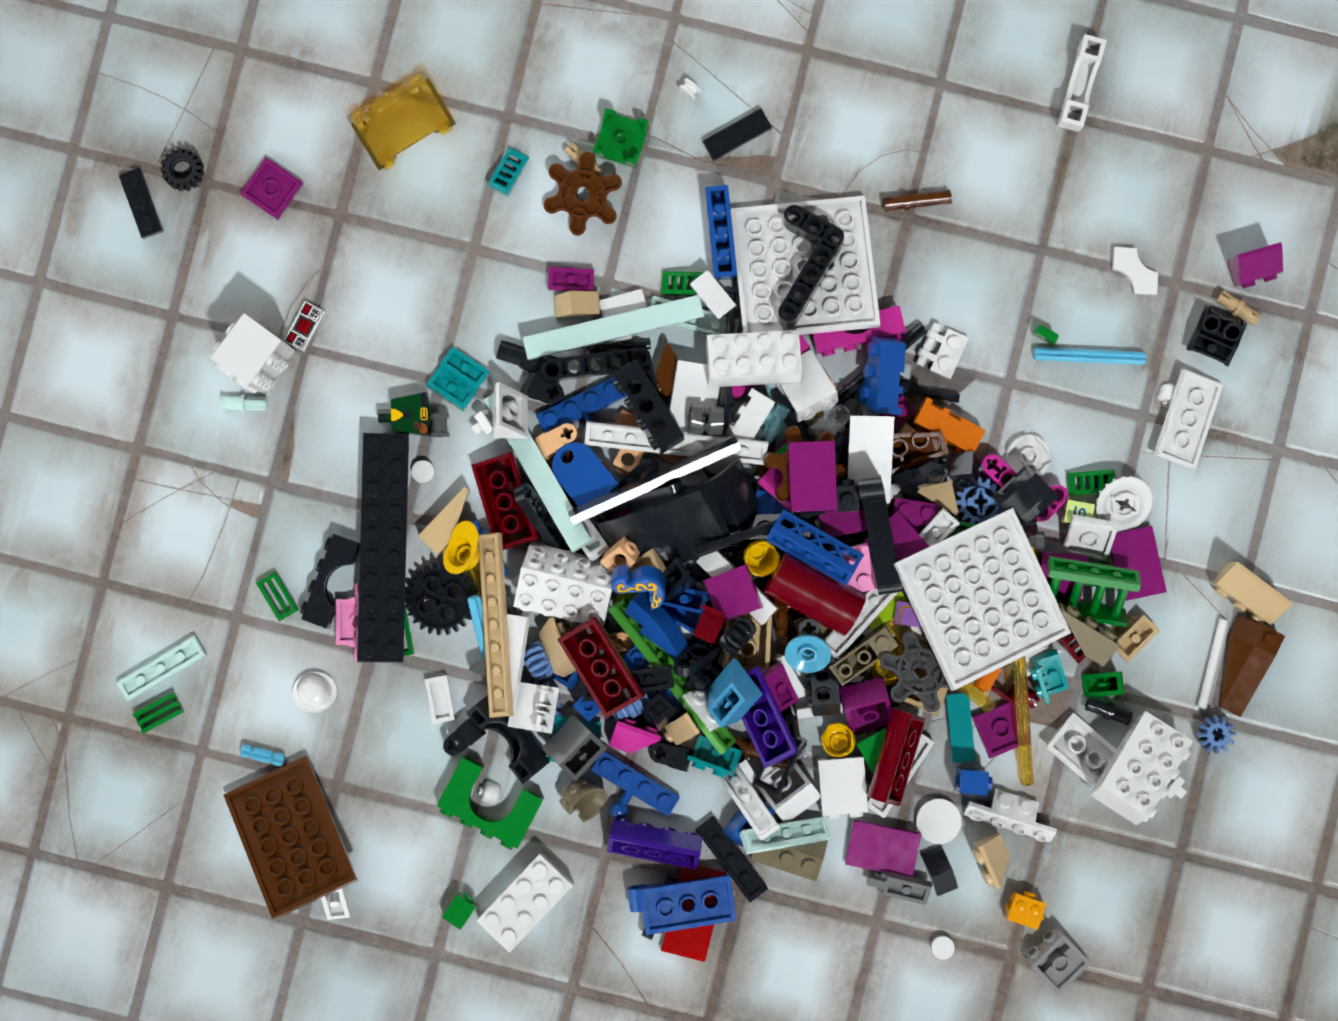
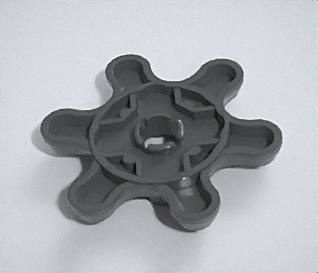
[880,632,957,712]

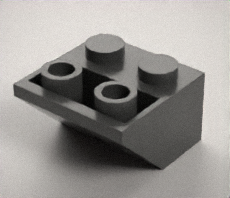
[541,715,607,781]

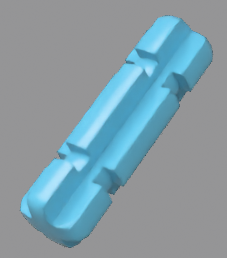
[240,744,285,766]

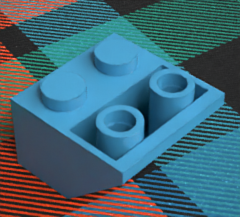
[707,658,762,728]

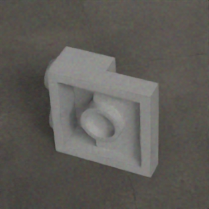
[1024,928,1091,995]

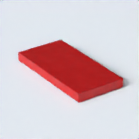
[661,865,727,962]

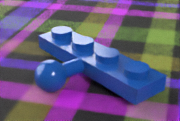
[536,377,626,433]
[590,751,680,820]

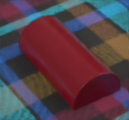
[471,451,540,551]
[763,552,866,637]
[557,615,645,718]
[867,708,926,806]

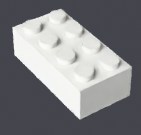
[706,330,803,388]
[477,852,574,953]

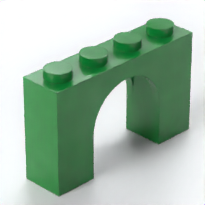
[437,756,544,850]

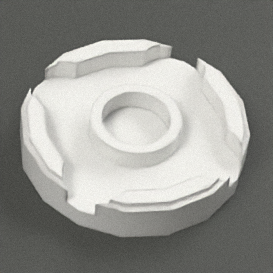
[1006,434,1051,476]
[916,798,961,844]

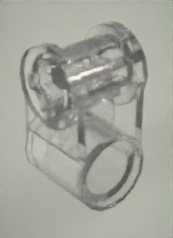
[806,405,850,440]

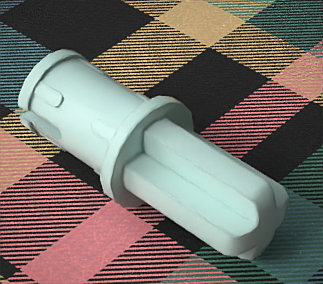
[221,394,267,413]

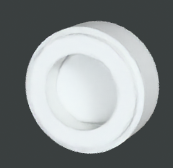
[411,460,435,483]
[931,936,955,959]

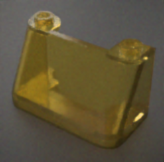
[347,71,456,171]

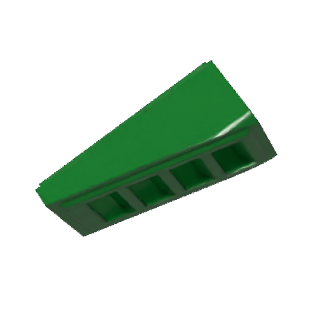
[661,271,704,296]
[1067,469,1115,496]

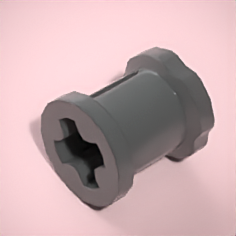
[429,413,450,437]
[798,618,820,636]

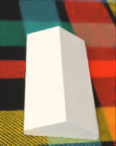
[1046,713,1117,788]

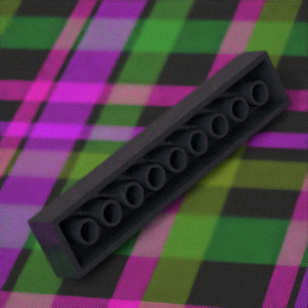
[357,433,409,663]

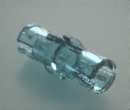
[759,403,790,450]

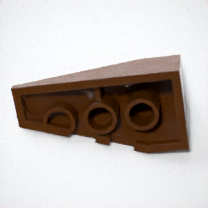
[891,431,949,474]
[1219,616,1285,717]

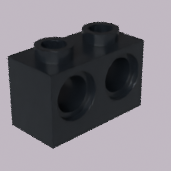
[806,664,841,716]

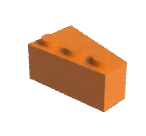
[911,397,986,453]

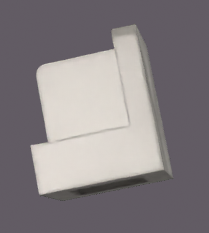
[738,757,773,784]

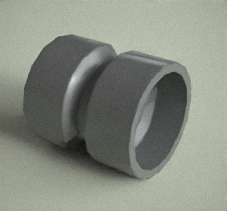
[688,404,724,436]

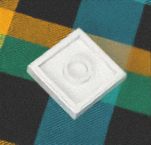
[1062,514,1118,561]

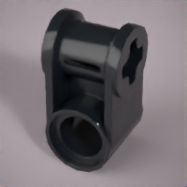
[520,371,565,406]
[443,718,486,756]
[648,741,694,772]

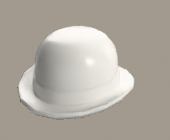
[292,672,337,714]

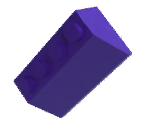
[741,666,798,768]
[607,818,703,870]

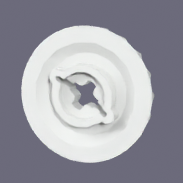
[1095,475,1152,532]

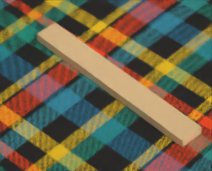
[478,533,514,718]

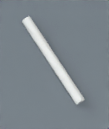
[1197,619,1228,709]

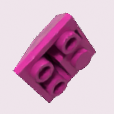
[609,717,661,753]

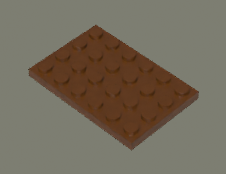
[223,756,358,920]

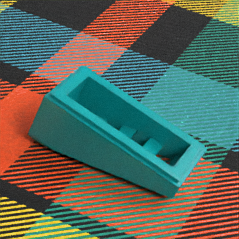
[487,147,529,197]

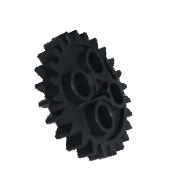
[405,562,478,636]

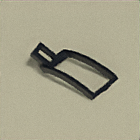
[754,715,807,796]

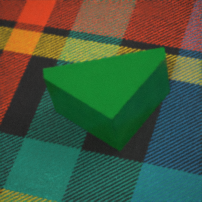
[1082,671,1125,697]
[856,728,887,773]

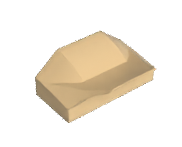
[1110,614,1160,663]

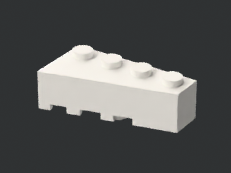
[703,388,776,476]

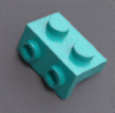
[1029,649,1069,704]
[687,735,743,779]

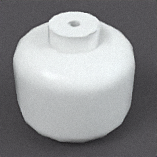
[1157,383,1176,408]
[477,781,502,805]

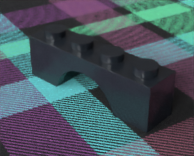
[300,534,360,629]
[466,695,550,784]

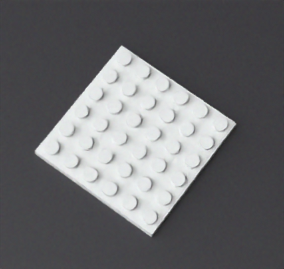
[730,196,880,335]
[894,508,1071,691]

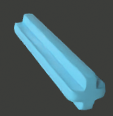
[468,595,486,659]

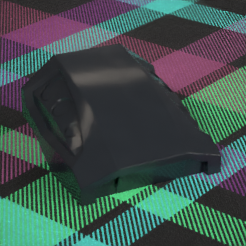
[1186,305,1247,367]
[891,458,950,489]
[991,465,1058,530]

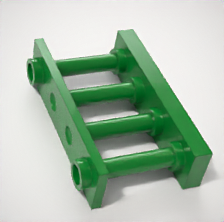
[1047,556,1141,627]

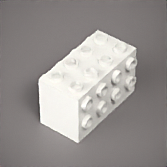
[211,313,295,394]
[513,542,613,626]
[1090,711,1193,825]

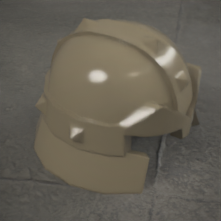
[559,777,607,823]

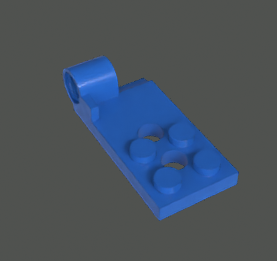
[627,874,737,935]

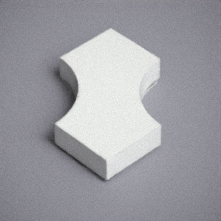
[1112,247,1158,296]

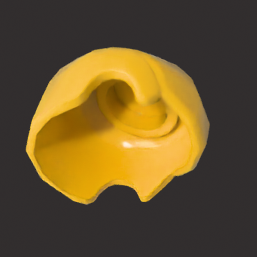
[743,539,780,577]
[821,722,856,758]

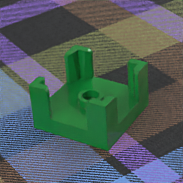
[593,108,649,169]

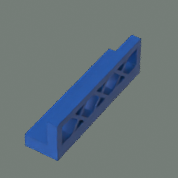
[766,509,864,586]

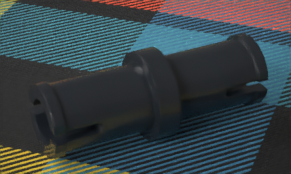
[1085,697,1133,726]

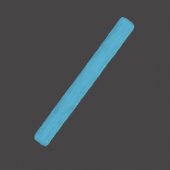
[1034,347,1146,365]

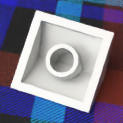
[492,382,528,439]

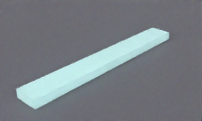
[522,295,704,360]
[484,394,593,553]

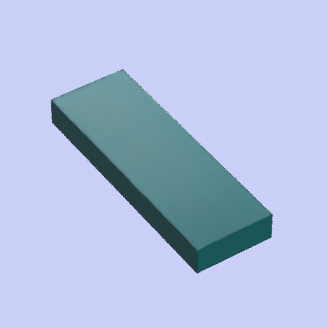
[945,693,976,763]

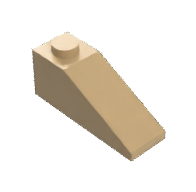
[418,487,470,555]
[663,711,700,745]

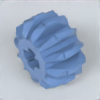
[524,640,554,680]
[1196,715,1236,754]

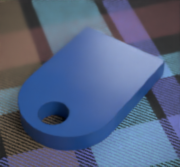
[552,443,621,506]

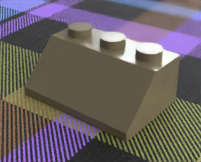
[750,817,828,881]

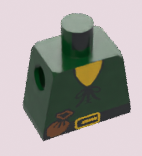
[378,392,430,437]

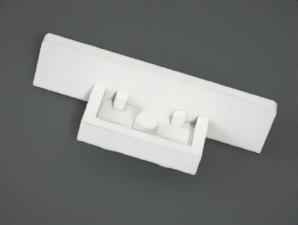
[964,789,1057,842]

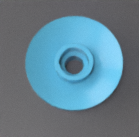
[785,635,831,673]

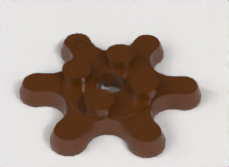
[544,152,622,236]
[763,425,847,501]

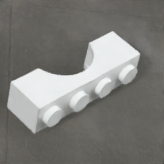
[1057,34,1107,132]

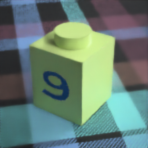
[1061,500,1097,525]

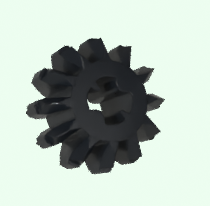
[718,616,757,656]

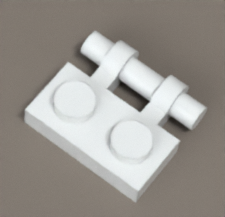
[915,323,969,380]

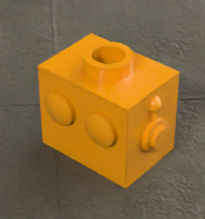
[1005,891,1046,930]

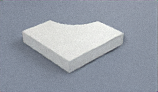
[600,289,647,344]

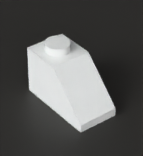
[321,886,350,920]

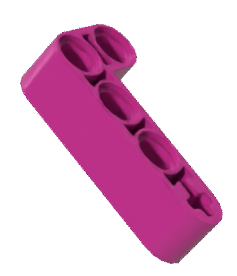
[980,454,1068,522]

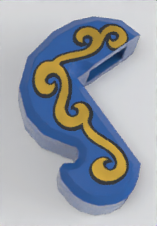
[611,565,666,610]

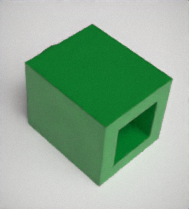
[442,892,478,930]

